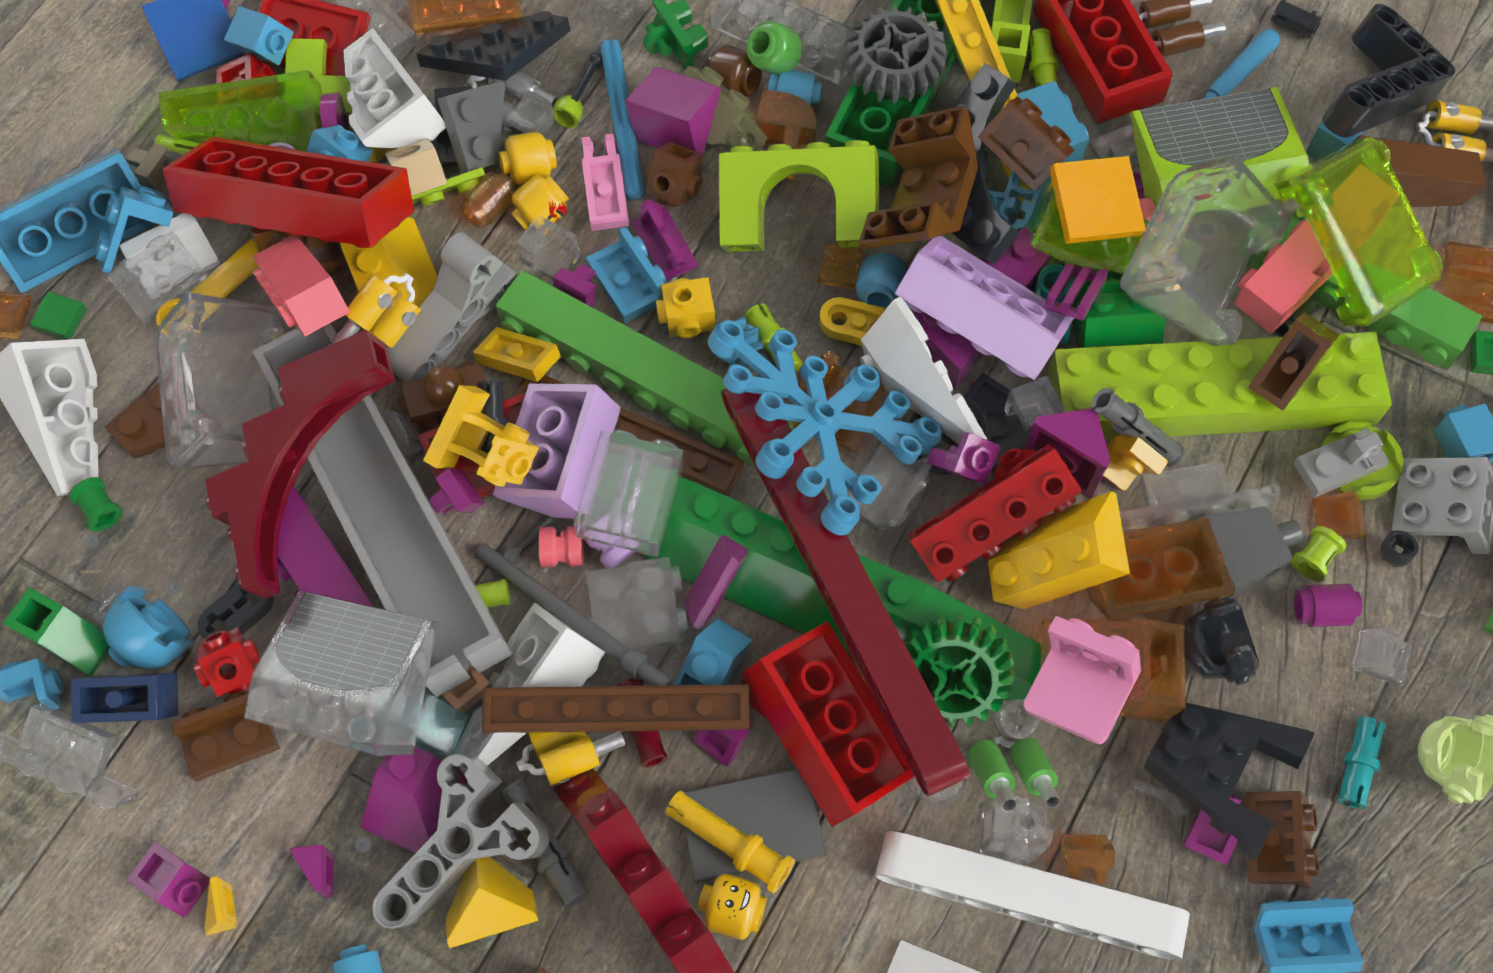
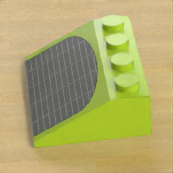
[1130,87,1314,225]

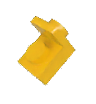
[1103,435,1168,491]

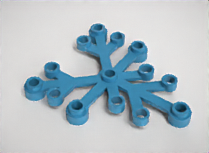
[708,320,942,535]

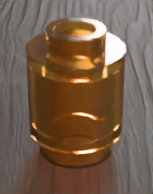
[460,172,516,229]

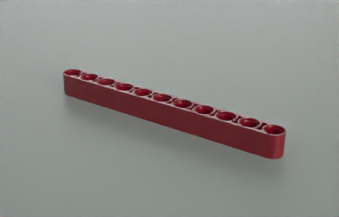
[721,375,970,797]

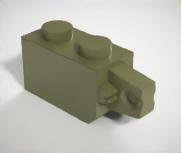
[683,66,767,151]

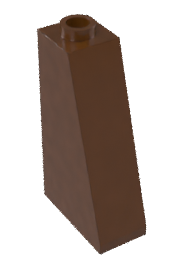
[1315,135,1486,208]

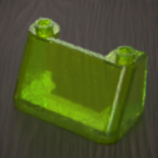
[1274,136,1443,327]

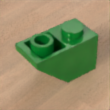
[3,587,110,676]

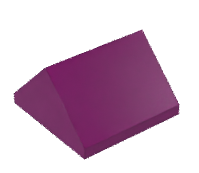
[626,67,721,154]
[1025,408,1110,499]

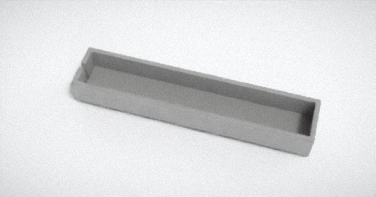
[252,323,513,698]

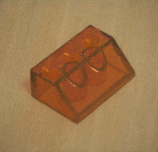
[1086,517,1236,620]

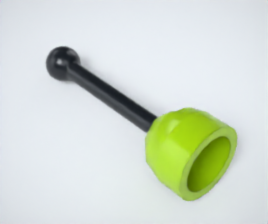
[550,52,603,129]

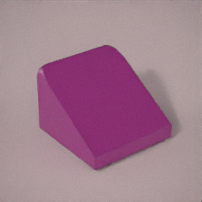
[290,845,334,898]

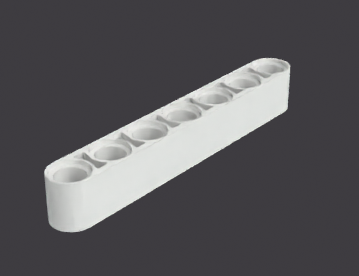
[875,831,1190,960]

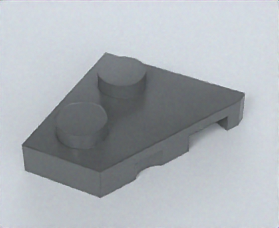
[438,80,505,174]

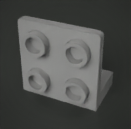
[1392,457,1493,554]

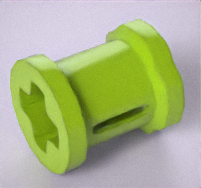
[1291,526,1346,582]

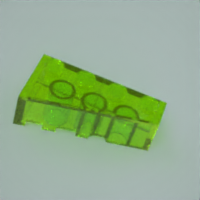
[158,70,322,152]

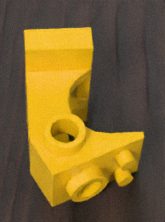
[423,385,539,487]

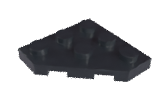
[416,11,571,81]

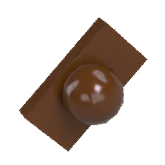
[401,363,485,424]

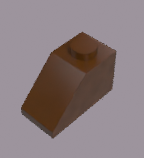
[1248,312,1340,411]

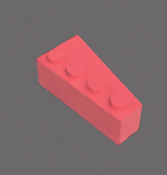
[1234,165,1398,334]

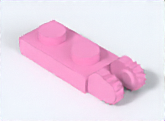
[582,134,629,231]

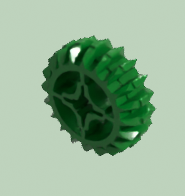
[904,612,1016,728]

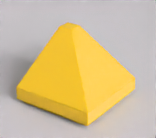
[204,876,238,935]

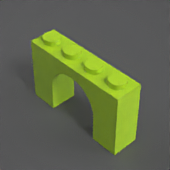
[719,140,879,253]

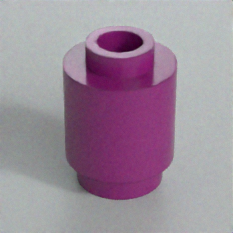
[1294,583,1363,627]

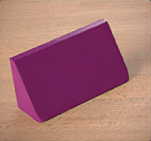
[684,535,748,630]

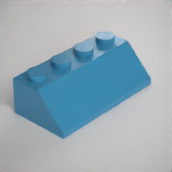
[0,148,156,293]

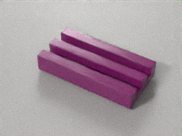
[1044,257,1109,320]

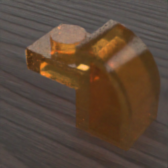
[756,90,817,180]

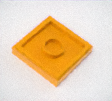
[1049,156,1146,244]

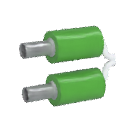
[968,736,1060,812]

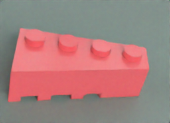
[252,235,350,336]

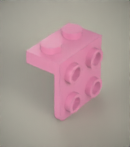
[1024,616,1141,744]

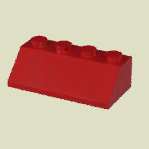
[741,621,914,827]

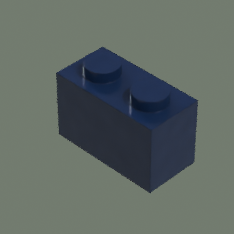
[71,672,179,723]

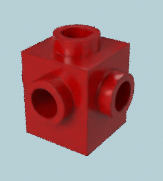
[194,627,262,697]

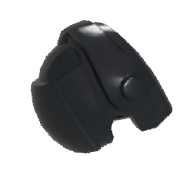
[1176,594,1259,685]

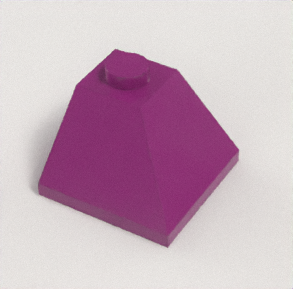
[361,738,468,853]

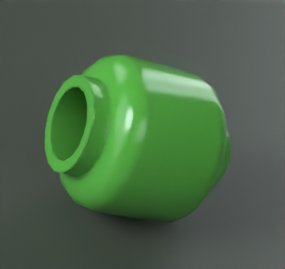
[746,21,802,74]

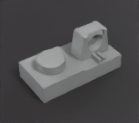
[1293,428,1389,498]

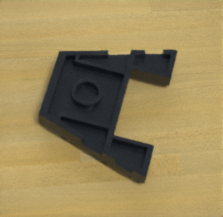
[1144,701,1315,861]

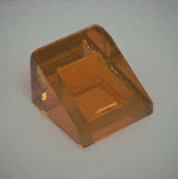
[0,291,32,339]
[1313,491,1367,539]

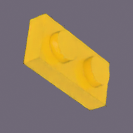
[473,327,561,382]

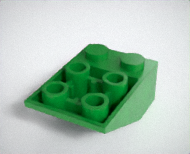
[1061,246,1167,348]

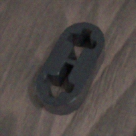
[198,582,274,639]

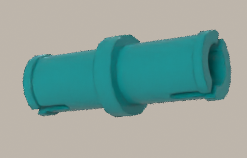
[1337,716,1386,809]

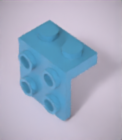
[94,186,173,274]

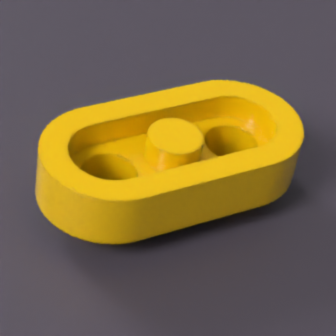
[819,297,886,346]

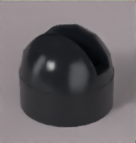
[1380,530,1419,567]

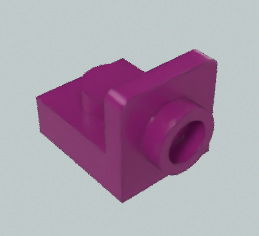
[926,432,1000,485]
[1183,794,1242,865]
[127,842,210,917]

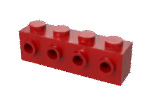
[908,444,1082,583]

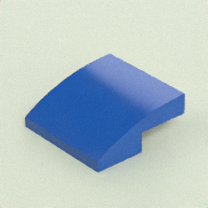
[141,0,244,82]

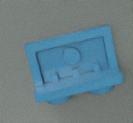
[585,226,667,324]
[1254,897,1364,973]

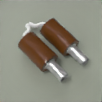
[1139,0,1226,57]

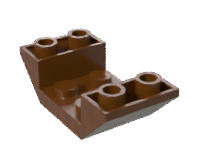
[858,106,978,249]

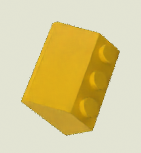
[340,217,438,308]
[988,491,1130,610]

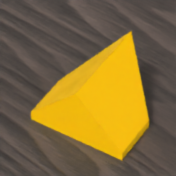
[446,857,538,948]

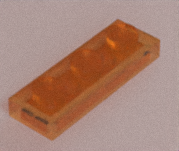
[410,0,522,34]

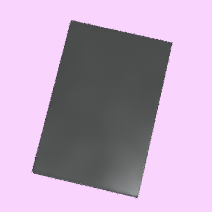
[684,769,826,883]

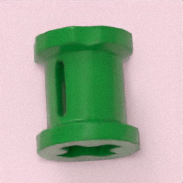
[68,477,123,532]

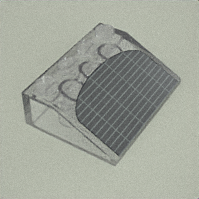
[244,591,438,756]

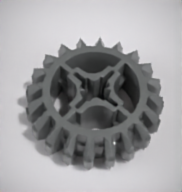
[843,4,947,105]

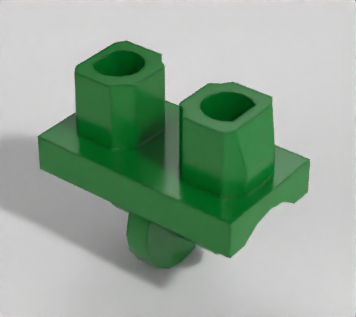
[643,0,708,70]

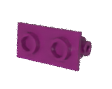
[631,200,699,281]

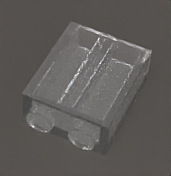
[574,430,683,557]

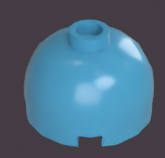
[103,586,193,670]

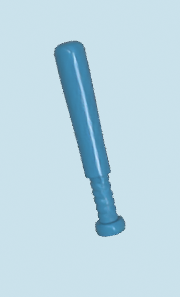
[1201,29,1280,100]

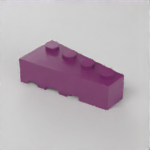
[911,227,1052,391]

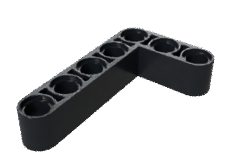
[1322,4,1455,138]

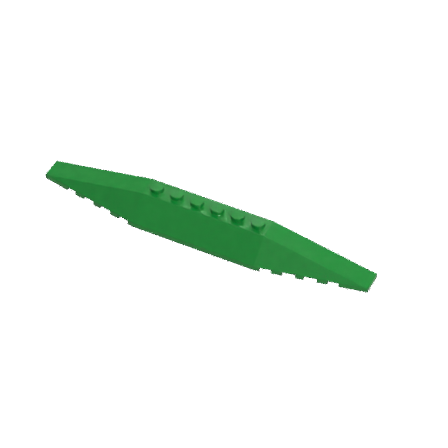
[588,451,1051,706]

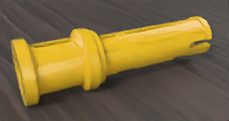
[665,790,795,894]

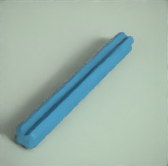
[600,39,646,201]

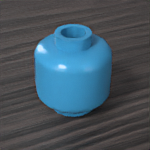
[855,253,908,308]

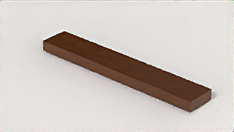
[513,375,744,497]
[482,684,750,733]

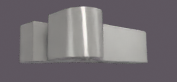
[387,232,518,382]
[372,754,550,929]

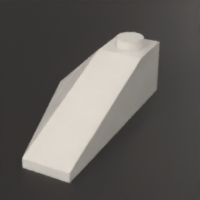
[343,28,446,148]
[0,339,98,496]

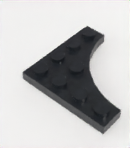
[892,63,1019,265]

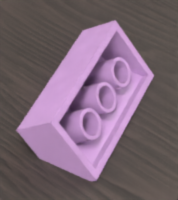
[895,236,1074,380]

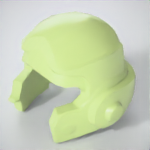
[1417,715,1493,804]

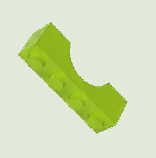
[991,0,1033,83]

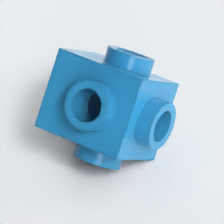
[306,125,373,162]

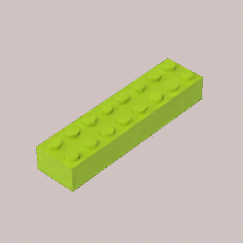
[1047,332,1392,440]

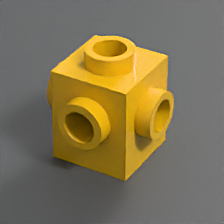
[656,277,716,338]

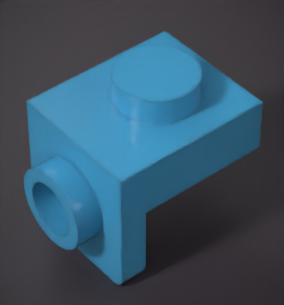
[0,658,64,710]

